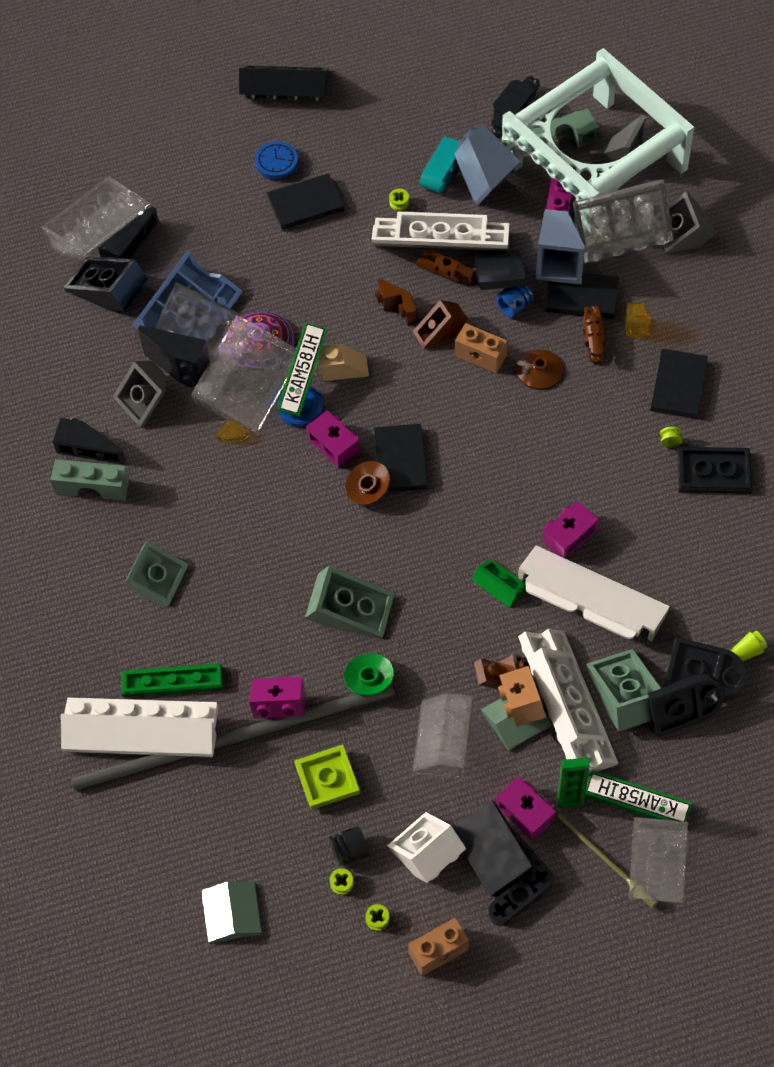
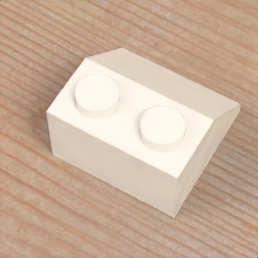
[387,812,466,883]

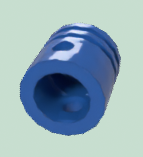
[495,285,534,318]

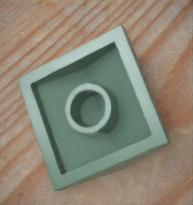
[125,541,189,606]
[481,698,552,751]
[202,882,262,943]

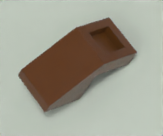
[375,279,416,326]
[474,654,535,689]

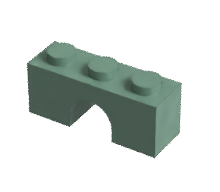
[530,108,599,148]
[50,459,130,501]

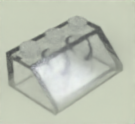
[155,282,238,360]
[412,693,472,779]

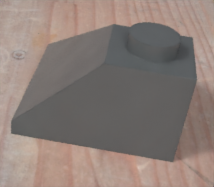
[600,115,646,164]
[653,191,716,254]
[113,361,167,427]

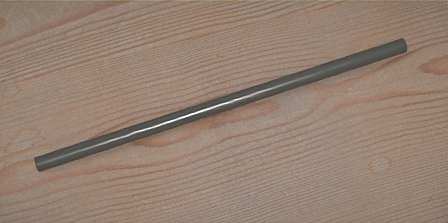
[71,685,394,791]

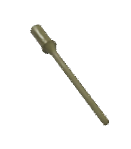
[557,814,659,908]

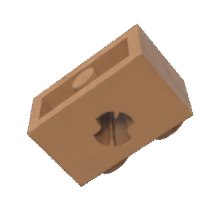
[455,323,507,373]
[498,666,546,727]
[408,918,469,976]

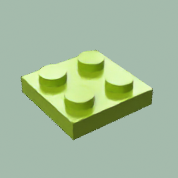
[294,745,360,810]

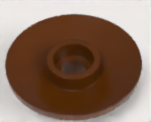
[517,349,563,390]
[345,461,390,506]

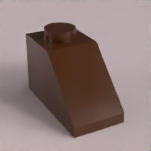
[412,300,469,349]

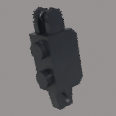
[491,75,540,138]

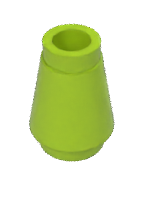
[730,630,768,662]

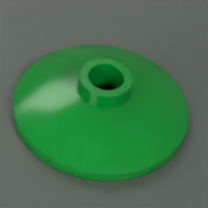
[344,653,394,696]

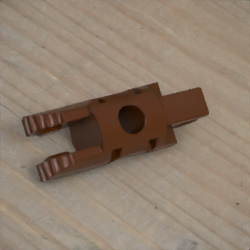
[416,248,475,284]
[583,306,606,365]

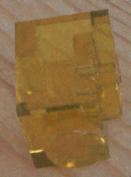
[625,303,650,338]

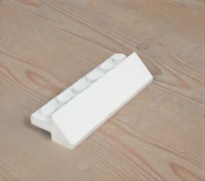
[372,212,509,251]
[518,629,618,774]
[61,698,218,757]

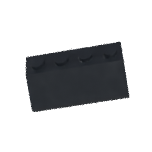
[239,65,329,101]

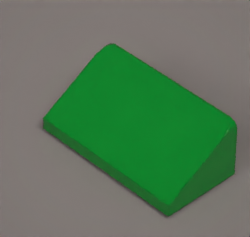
[472,558,526,607]

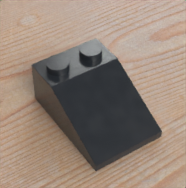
[63,257,148,311]
[138,325,211,388]

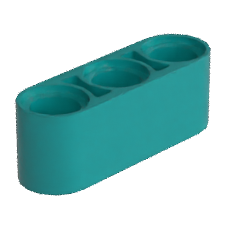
[420,136,459,194]

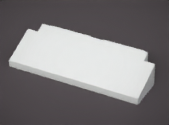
[518,546,670,641]

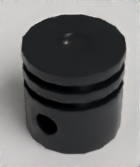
[329,826,369,866]

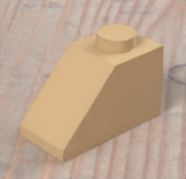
[320,344,369,381]

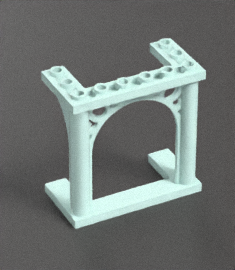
[502,48,694,239]

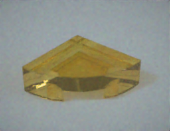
[215,419,249,442]

